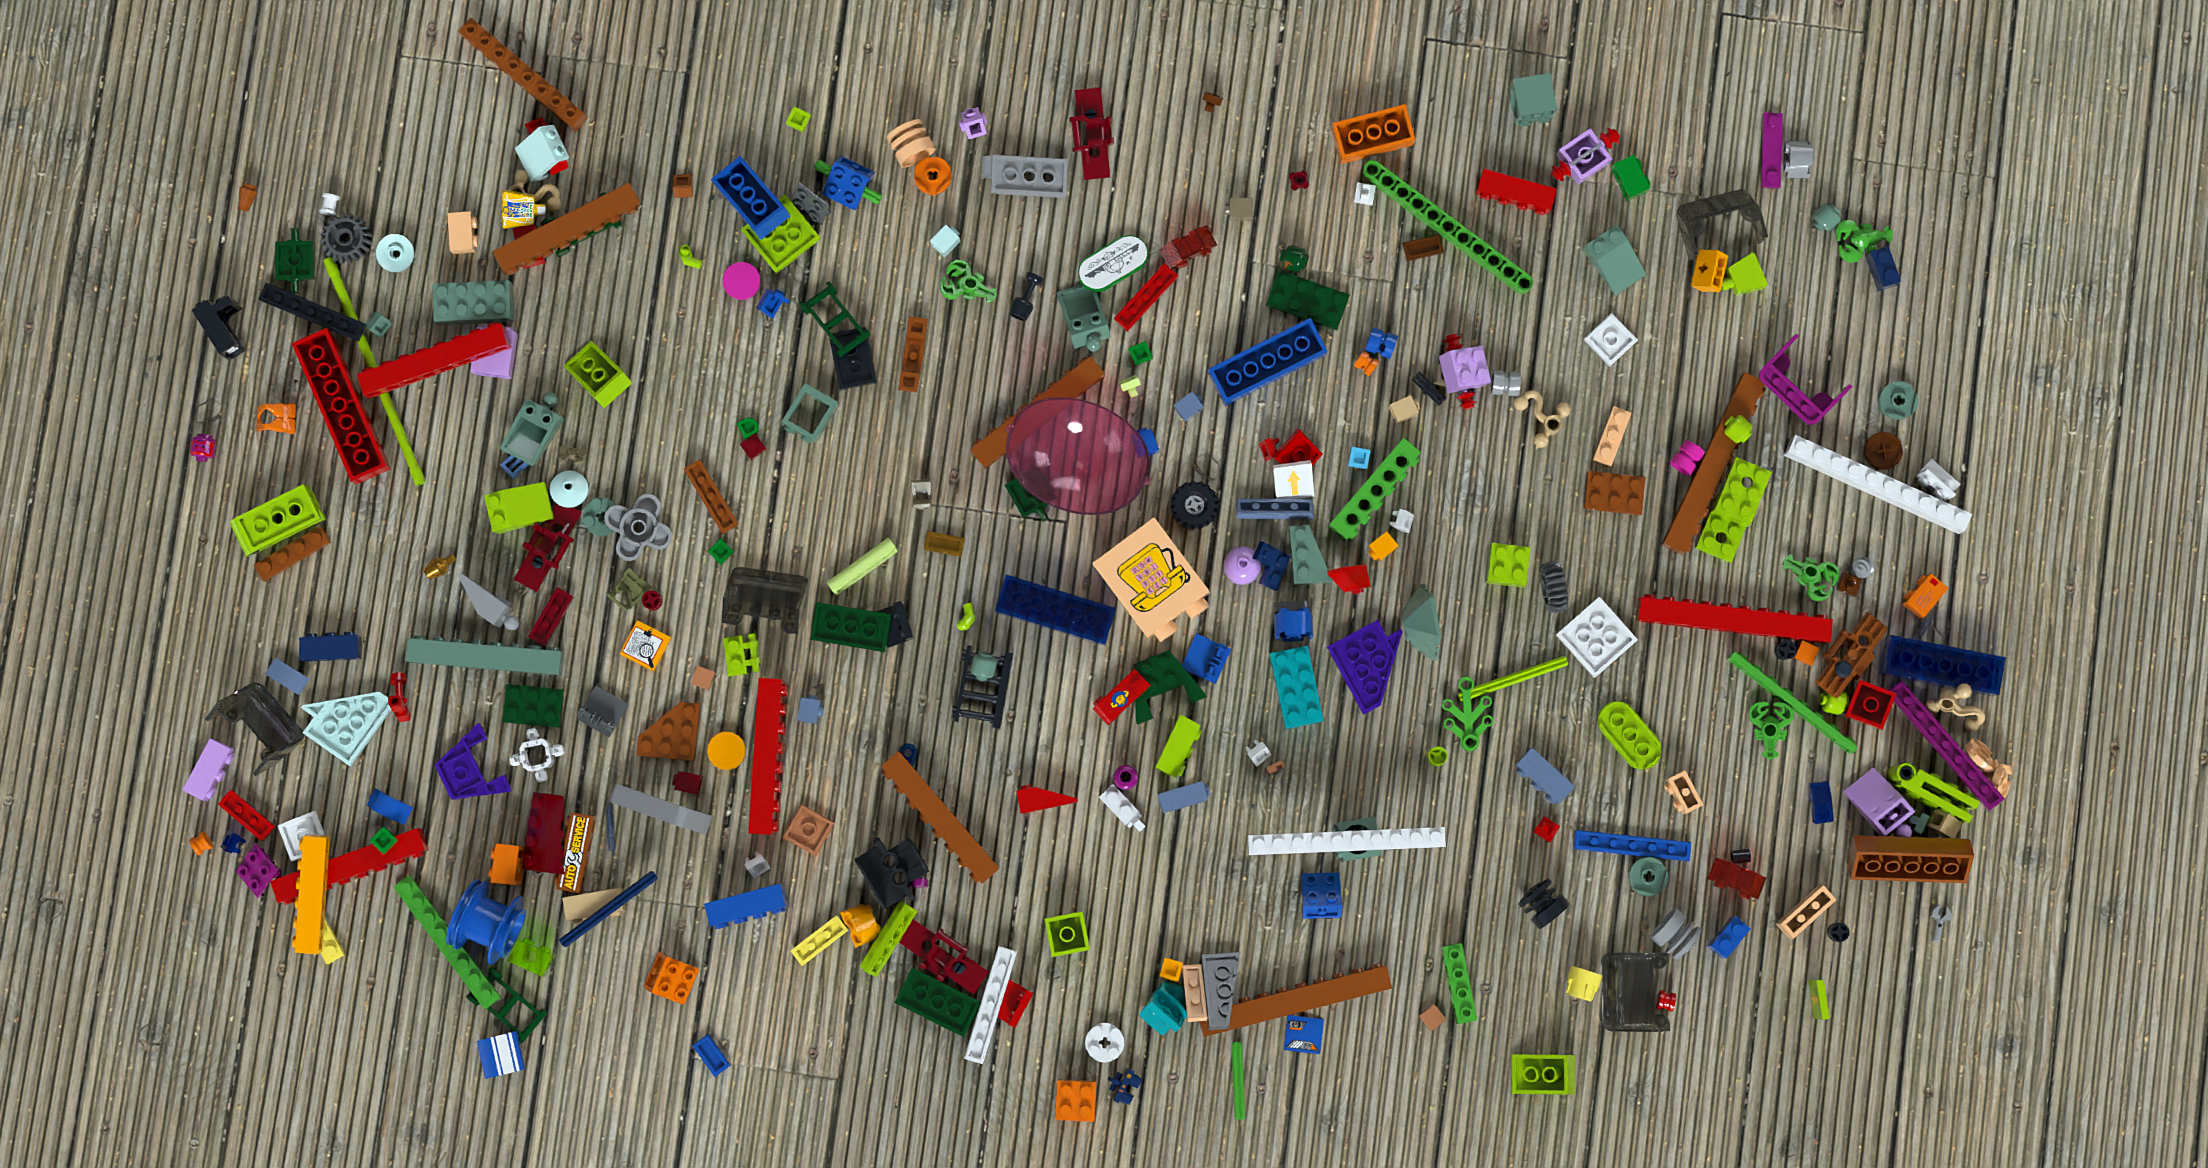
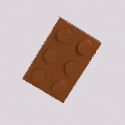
[1584,471,1646,516]

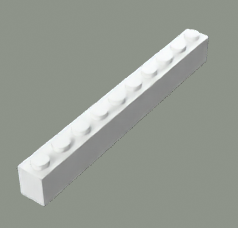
[1784,435,1972,534]
[1247,827,1446,855]

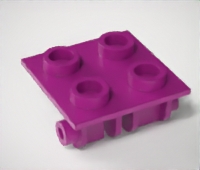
[236,843,282,898]

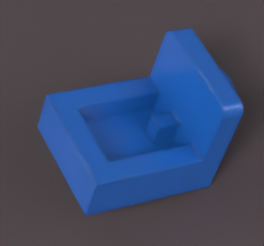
[756,289,789,318]

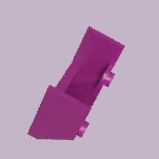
[1759,334,1853,425]

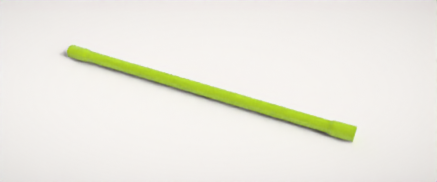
[323,257,426,486]

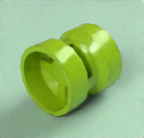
[1427,746,1448,766]

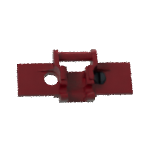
[1069,87,1114,180]
[513,503,582,592]
[899,919,989,994]

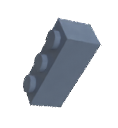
[1514,748,1575,804]

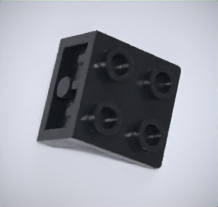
[876,601,915,648]

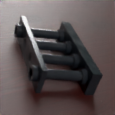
[952,645,1014,730]

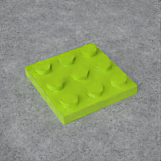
[740,194,821,274]

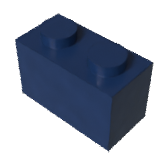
[1865,246,1901,292]

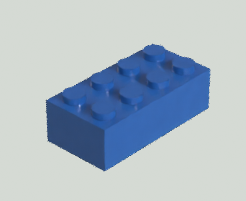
[711,156,790,240]
[704,884,789,929]

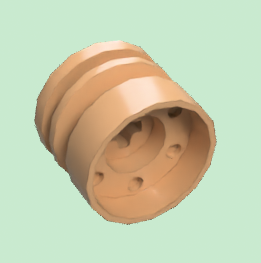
[886,119,936,168]

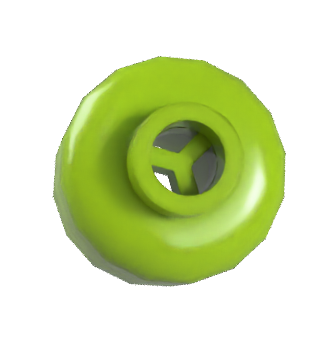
[1724,415,1753,443]
[1819,691,1850,715]

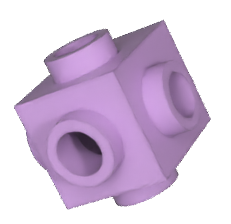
[959,107,987,139]

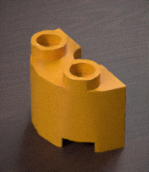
[840,904,881,948]

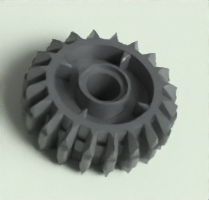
[320,213,372,264]
[1539,561,1568,613]

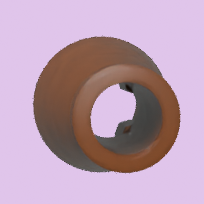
[237,183,258,212]

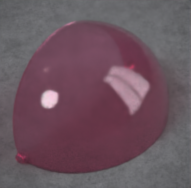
[1005,397,1151,515]

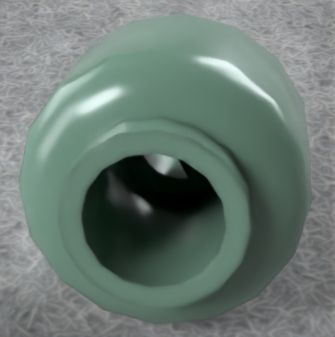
[1812,203,1841,231]
[970,651,997,681]

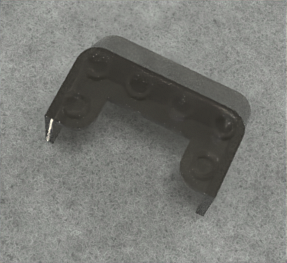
[721,567,808,634]

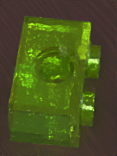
[507,937,555,977]

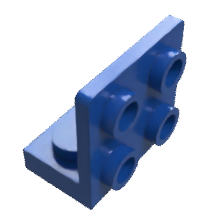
[822,156,875,210]
[1301,872,1342,919]

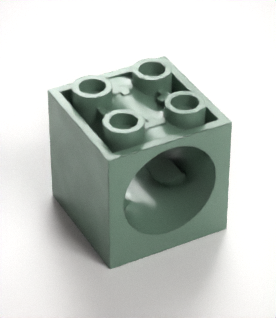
[1508,73,1557,127]
[1332,817,1382,862]

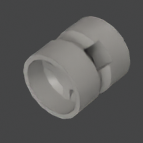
[1491,370,1521,397]

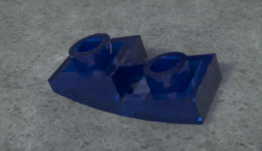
[1809,781,1834,824]

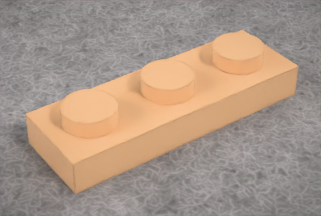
[1593,406,1632,467]
[1182,964,1207,1022]

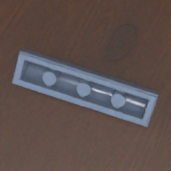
[1236,499,1314,519]

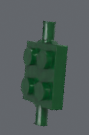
[275,228,315,293]
[1004,462,1056,522]

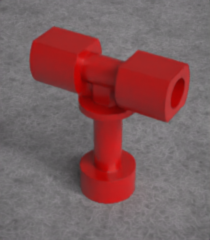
[388,672,411,722]

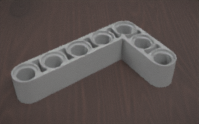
[608,783,713,835]

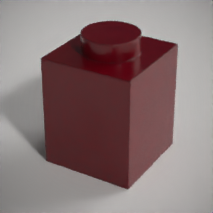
[672,771,703,795]

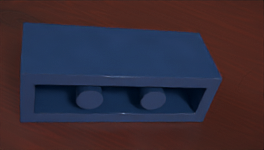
[299,632,362,662]

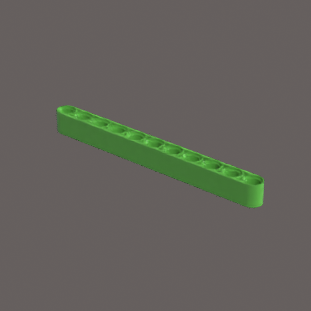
[1362,160,1533,294]

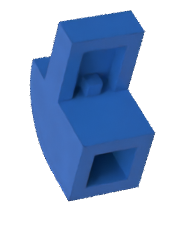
[366,788,413,825]

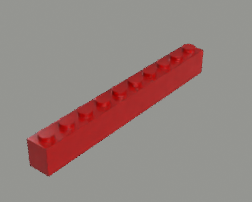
[1636,594,1833,644]

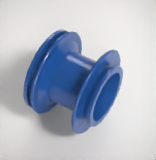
[446,879,526,965]

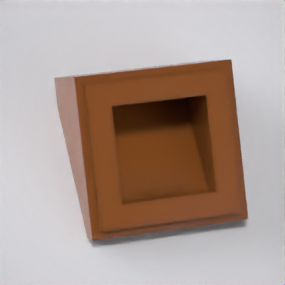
[672,174,693,198]

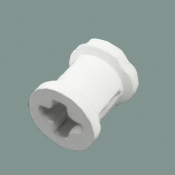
[319,193,340,216]

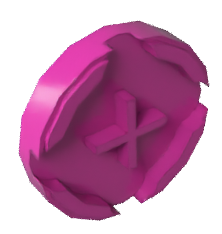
[722,262,761,300]

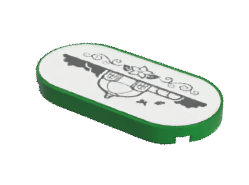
[1078,235,1148,292]

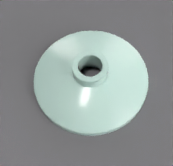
[376,234,414,272]
[550,471,589,508]

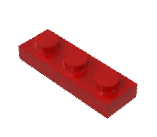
[218,789,276,841]

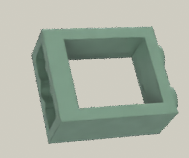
[782,383,839,444]

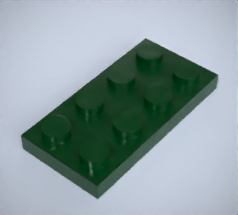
[1266,269,1350,331]
[810,602,893,652]
[894,968,981,1037]

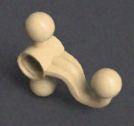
[508,170,562,211]
[1514,390,1571,448]
[1924,684,1985,732]

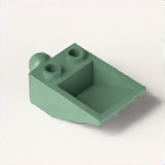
[1056,284,1111,352]
[499,392,565,467]

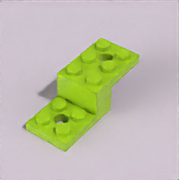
[1695,457,1772,563]

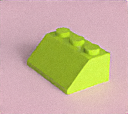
[1155,714,1202,779]

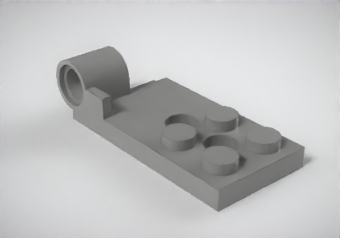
[981,155,1067,198]

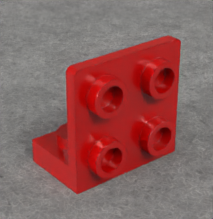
[997,980,1034,1028]

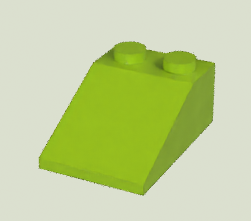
[564,341,632,408]
[484,482,554,534]
[1512,1054,1576,1095]

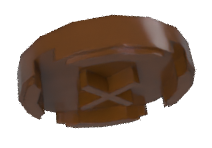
[1864,432,1903,470]

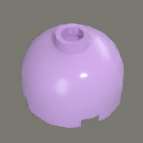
[1223,546,1262,585]

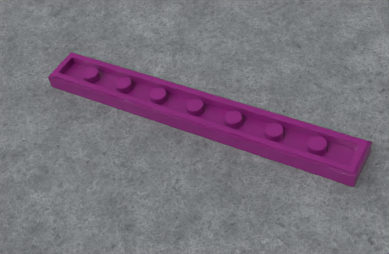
[1889,680,2005,812]

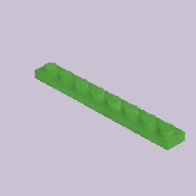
[1727,652,1858,754]
[394,875,501,1010]

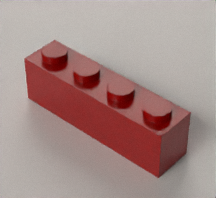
[1476,169,1557,215]

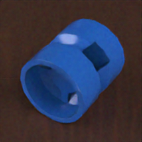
[1365,327,1398,359]

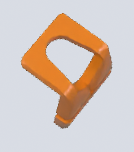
[256,403,296,434]

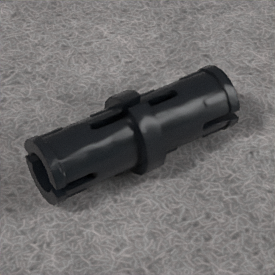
[1411,371,1447,406]

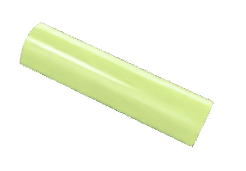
[826,537,898,596]

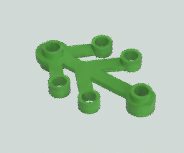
[1441,676,1493,751]

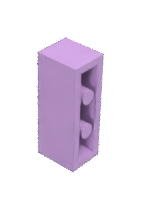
[183,738,235,801]

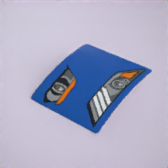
[1284,1015,1324,1054]

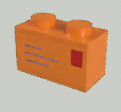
[1902,573,1949,619]

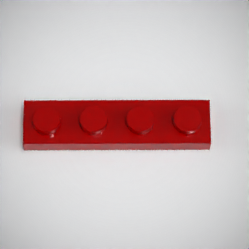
[1114,263,1179,332]

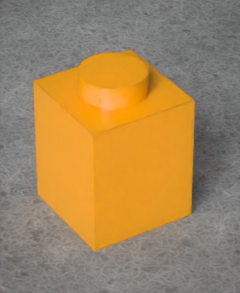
[1367,531,1399,562]

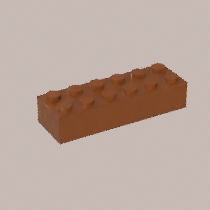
[1847,835,1974,883]

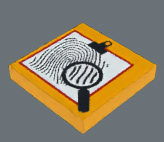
[620,620,672,672]

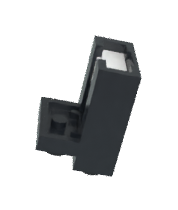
[192,296,246,361]

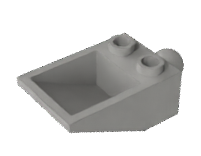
[458,573,519,630]

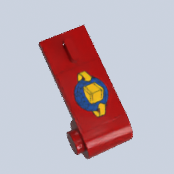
[1092,669,1150,726]

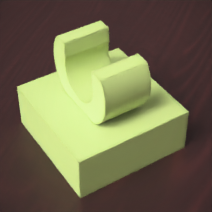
[1118,375,1141,398]

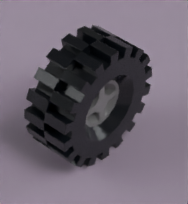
[1170,481,1219,530]

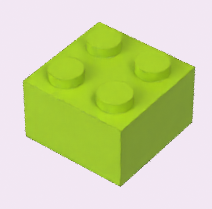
[1485,543,1531,588]
[1045,911,1090,957]

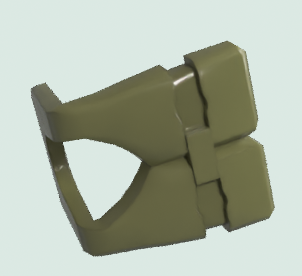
[606,568,652,610]

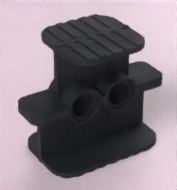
[855,837,930,909]

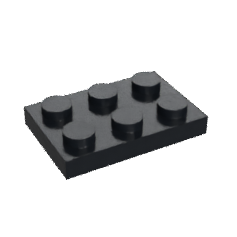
[829,327,877,391]

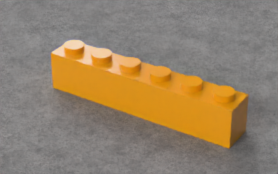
[292,834,330,954]

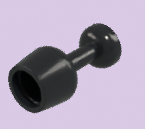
[1009,272,1044,321]

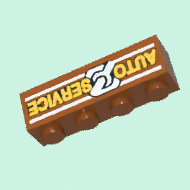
[554,812,597,893]

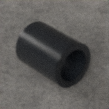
[1730,849,1751,864]

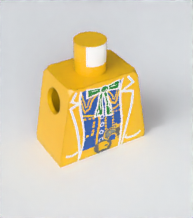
[501,190,545,228]

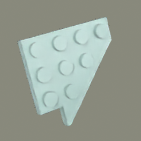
[301,692,391,766]

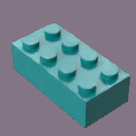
[1269,646,1324,730]

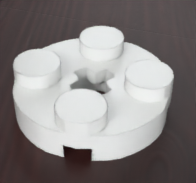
[1085,1023,1124,1062]

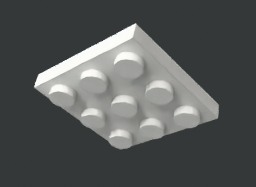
[1556,597,1638,678]

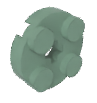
[1878,381,1918,420]
[583,498,617,537]
[1628,857,1668,896]

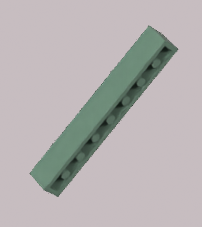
[405,635,565,676]

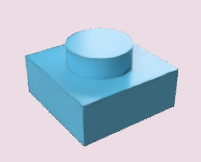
[1348,447,1371,470]

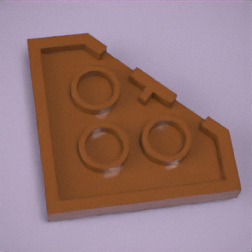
[636,702,701,761]

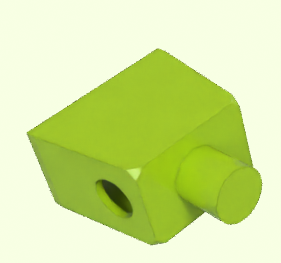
[1721,252,1768,295]

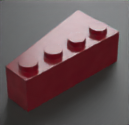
[522,792,565,875]

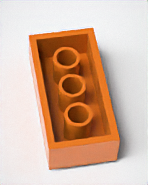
[1331,104,1416,164]

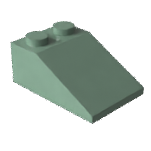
[1583,224,1647,296]

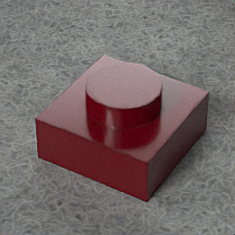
[740,434,767,461]

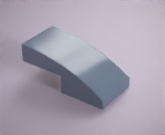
[265,657,310,695]

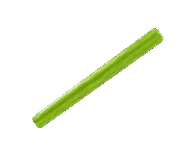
[1458,656,1568,702]

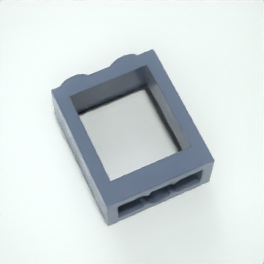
[1158,781,1211,814]

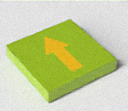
[1808,979,1830,1020]

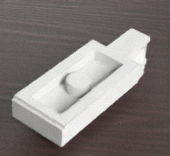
[1099,784,1145,832]

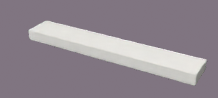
[964,946,1017,1064]

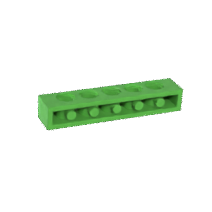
[1328,438,1421,541]

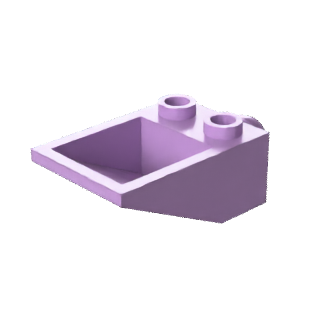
[1843,768,1915,837]

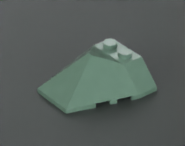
[1401,583,1441,661]

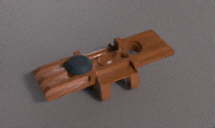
[1815,611,1889,699]

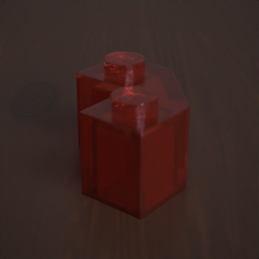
[1159,226,1217,269]
[1707,857,1766,900]

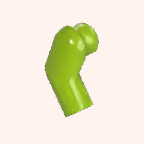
[957,603,975,631]

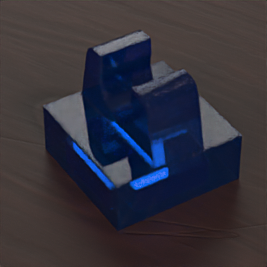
[220,830,246,853]

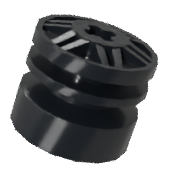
[1517,878,1570,929]

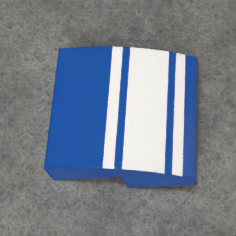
[477,1031,525,1079]

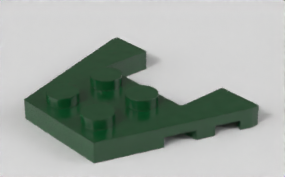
[1133,650,1207,725]

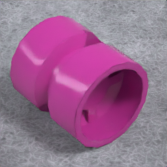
[1669,440,1705,476]

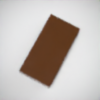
[1402,234,1444,262]

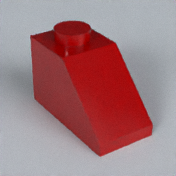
[1327,565,1371,595]

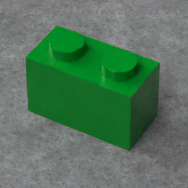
[1611,155,1651,201]

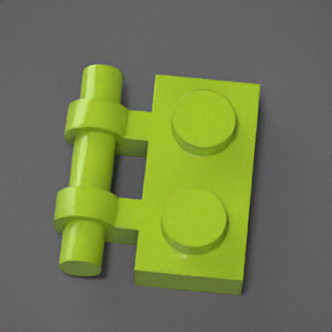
[723,634,761,677]

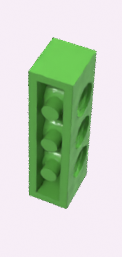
[1440,943,1477,1024]

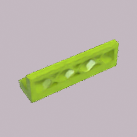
[859,900,918,977]

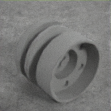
[1650,908,1702,960]

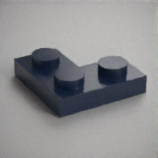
[1252,541,1291,591]

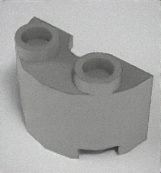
[1783,140,1813,178]

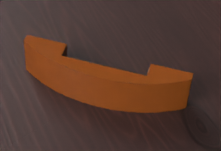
[898,316,928,393]

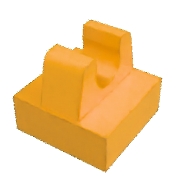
[1159,958,1183,982]

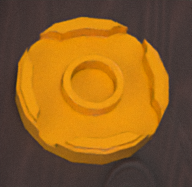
[707,732,746,770]

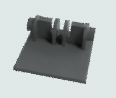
[792,182,831,225]
[576,685,629,738]

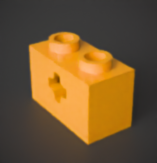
[1691,250,1728,292]

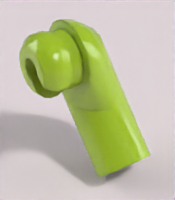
[679,245,703,269]

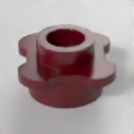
[1289,170,1309,191]

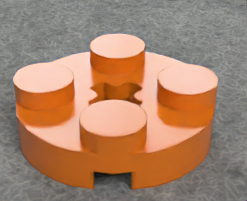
[914,157,952,196]

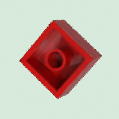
[1844,680,1897,731]

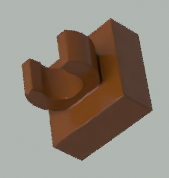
[1202,91,1224,113]
[1836,572,1862,597]

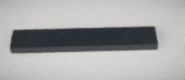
[258,283,367,342]

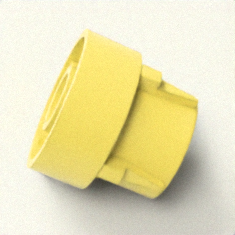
[1566,966,1603,1002]

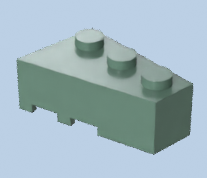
[1288,525,1333,586]

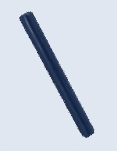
[559,871,658,947]

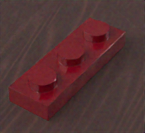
[528,587,575,647]

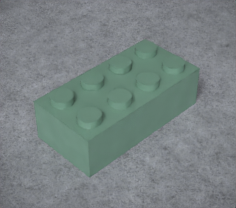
[433,280,514,325]

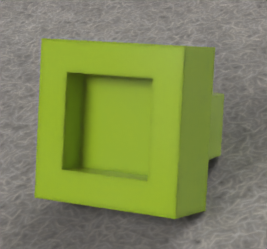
[786,106,811,132]

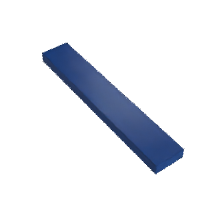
[1573,830,1691,861]

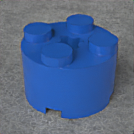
[1274,608,1314,642]

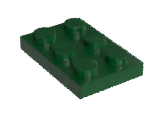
[502,684,565,728]

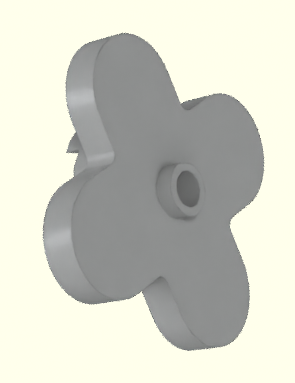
[604,494,672,561]

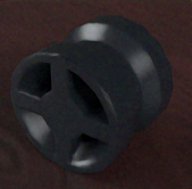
[1774,640,1796,661]
[1827,922,1850,942]

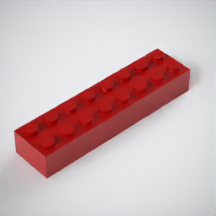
[291,328,391,485]
[748,678,789,835]

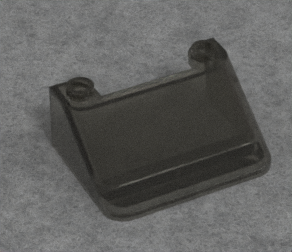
[1601,952,1670,1032]

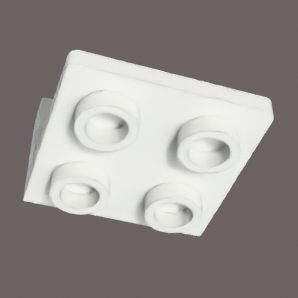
[1915,459,1960,502]

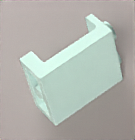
[515,125,569,182]

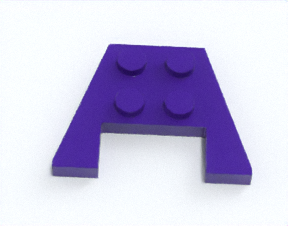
[435,723,513,800]

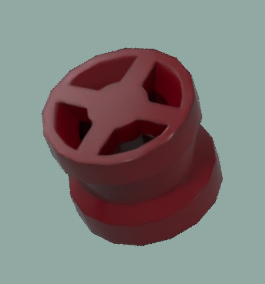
[642,590,663,611]

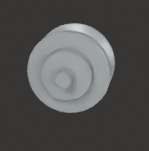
[1852,557,1874,578]

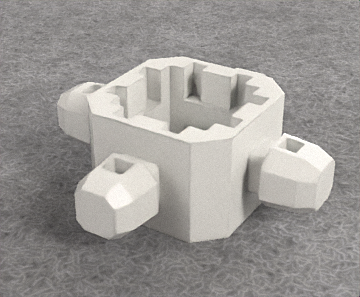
[509,728,565,783]

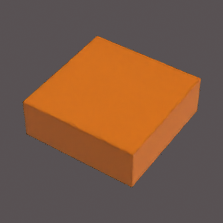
[1794,640,1820,666]

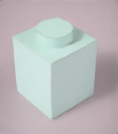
[930,225,960,258]

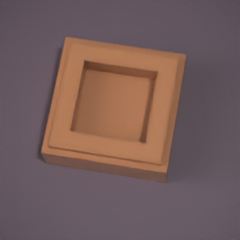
[690,666,716,690]
[1419,1004,1446,1031]

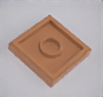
[782,804,835,856]

